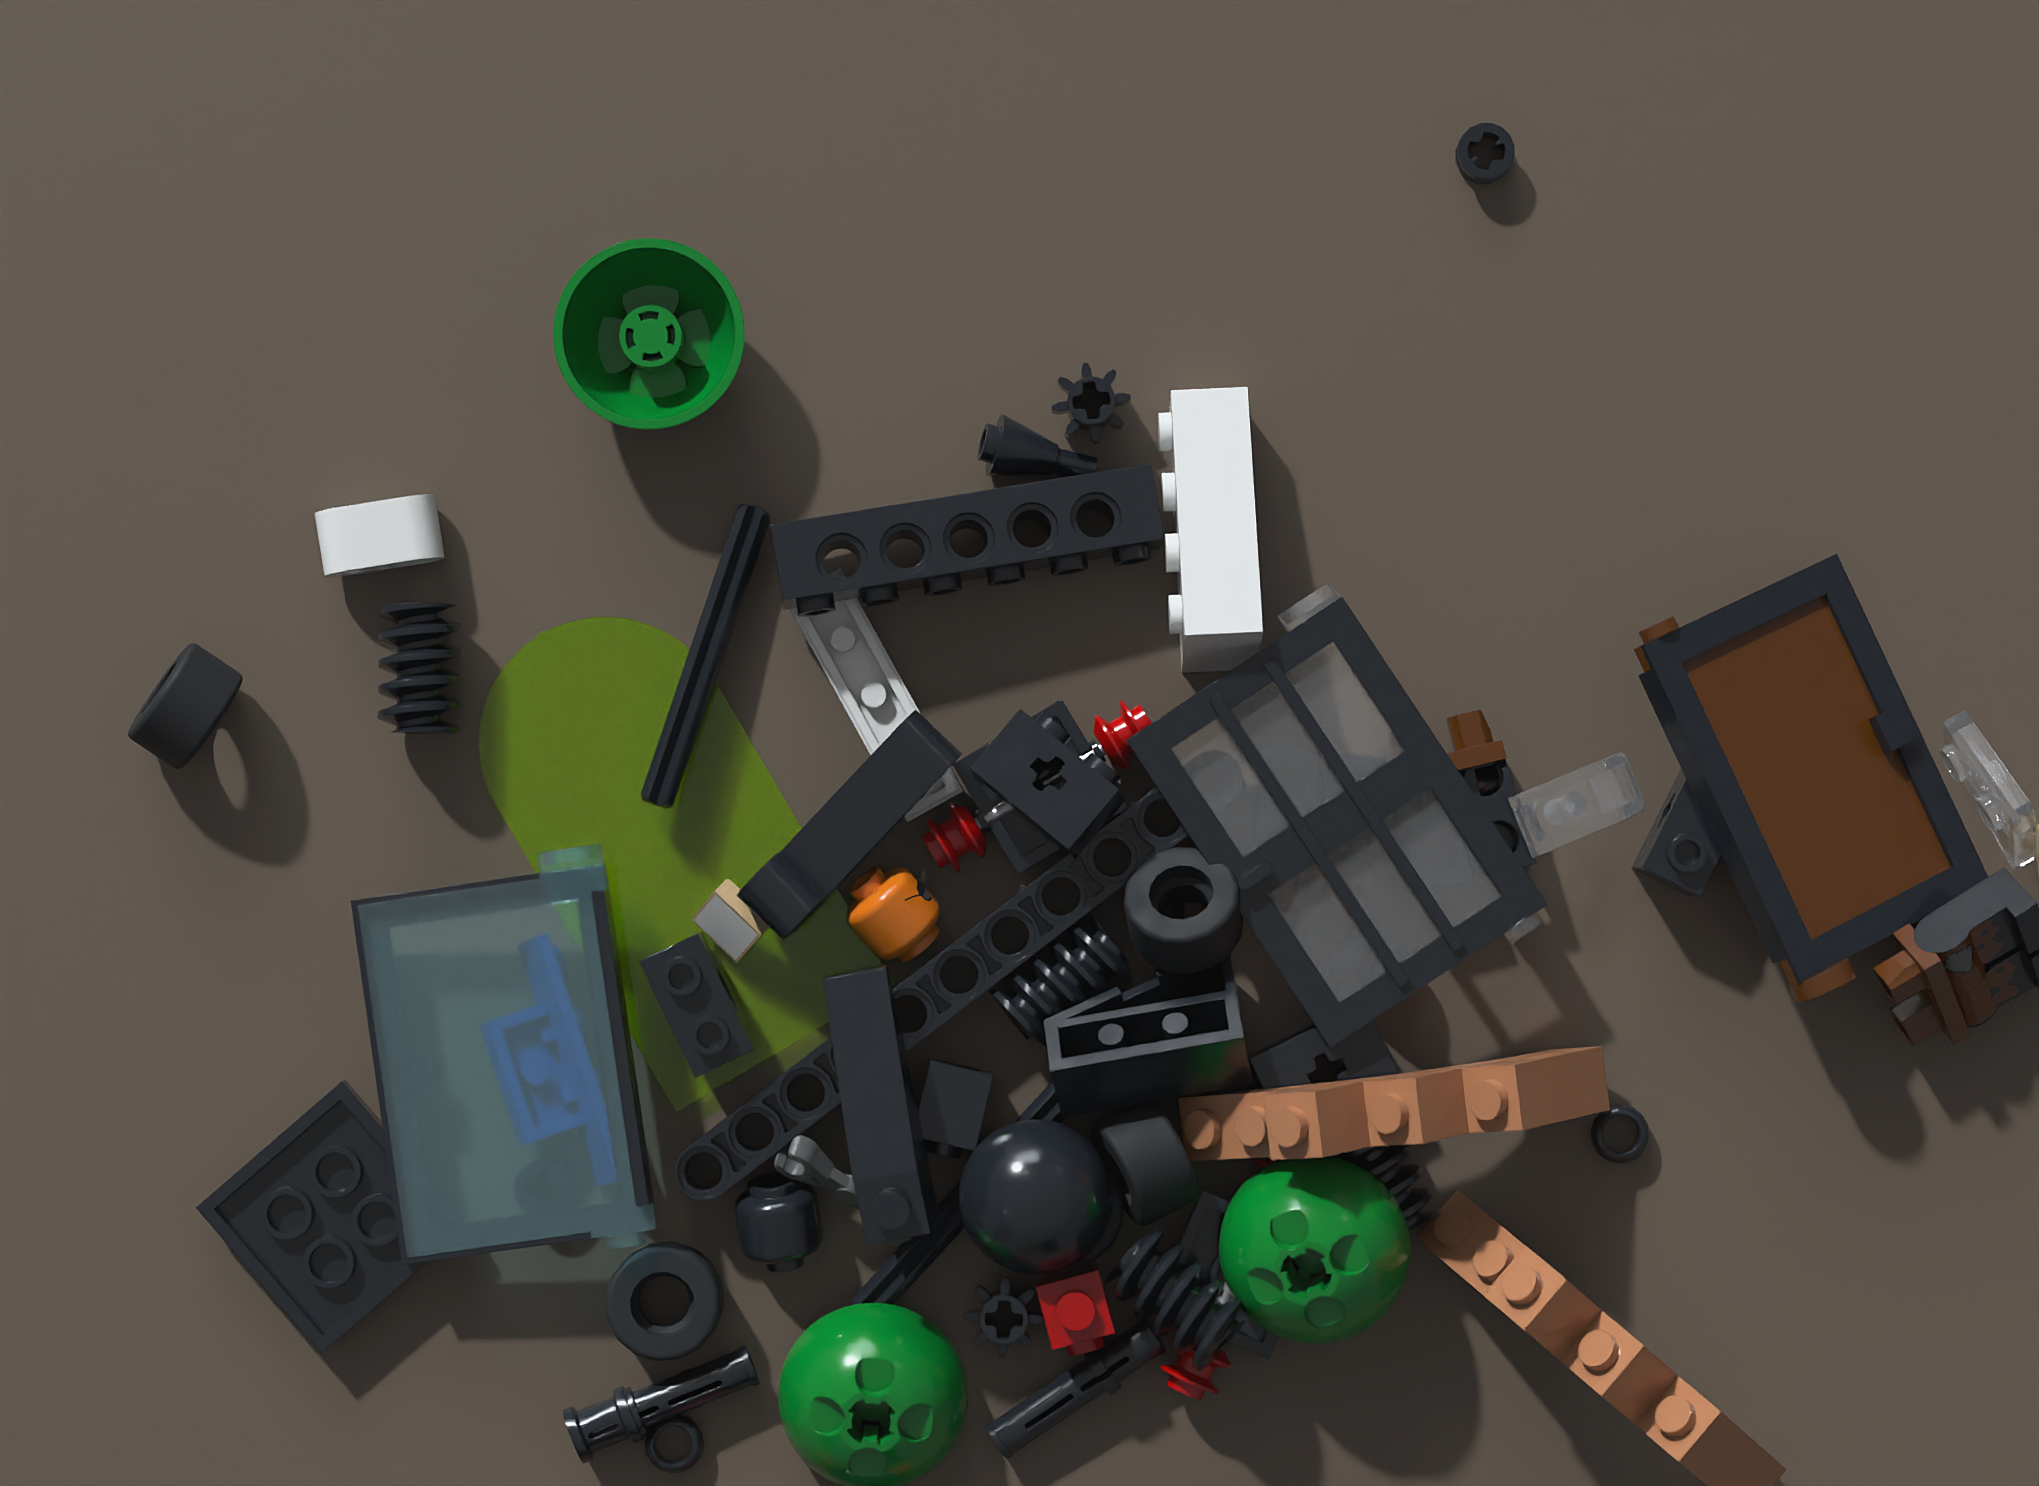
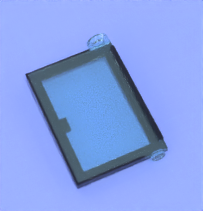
[351,844,658,1265]

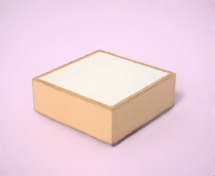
[691,878,770,963]

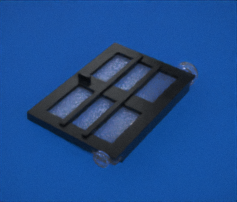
[1127,581,1547,1048]

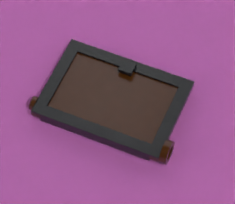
[1634,554,1988,1003]

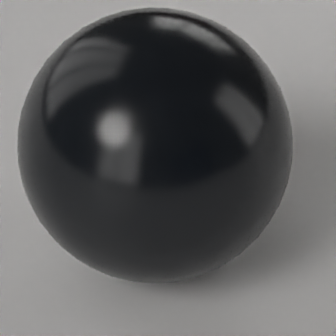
[959,1119,1113,1275]

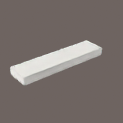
[790,568,963,822]

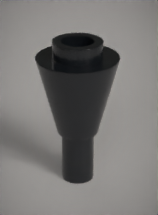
[977,414,1097,477]

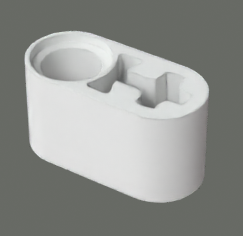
[315,494,445,577]

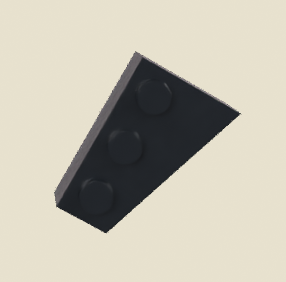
[1044,954,1253,1117]

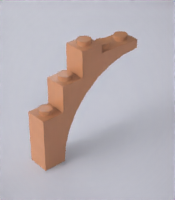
[1178,1046,1610,1161]
[1416,1189,1786,1486]

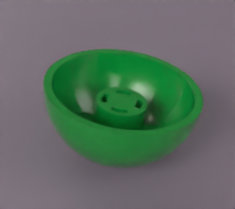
[553,238,745,430]
[1219,1156,1411,1344]
[778,1303,968,1486]

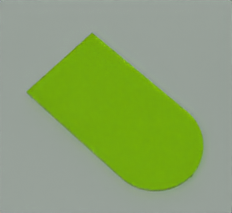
[479,617,893,1112]

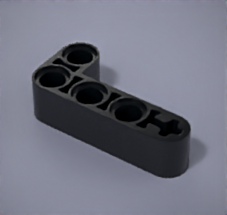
[736,710,962,941]

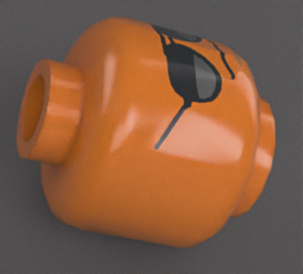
[846,866,940,962]

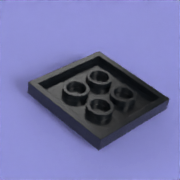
[196,1080,467,1354]

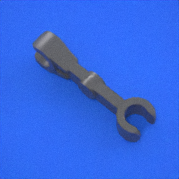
[774,1135,913,1246]

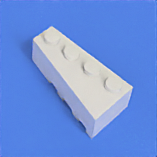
[1158,387,1263,673]

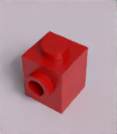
[1035,1264,1115,1356]

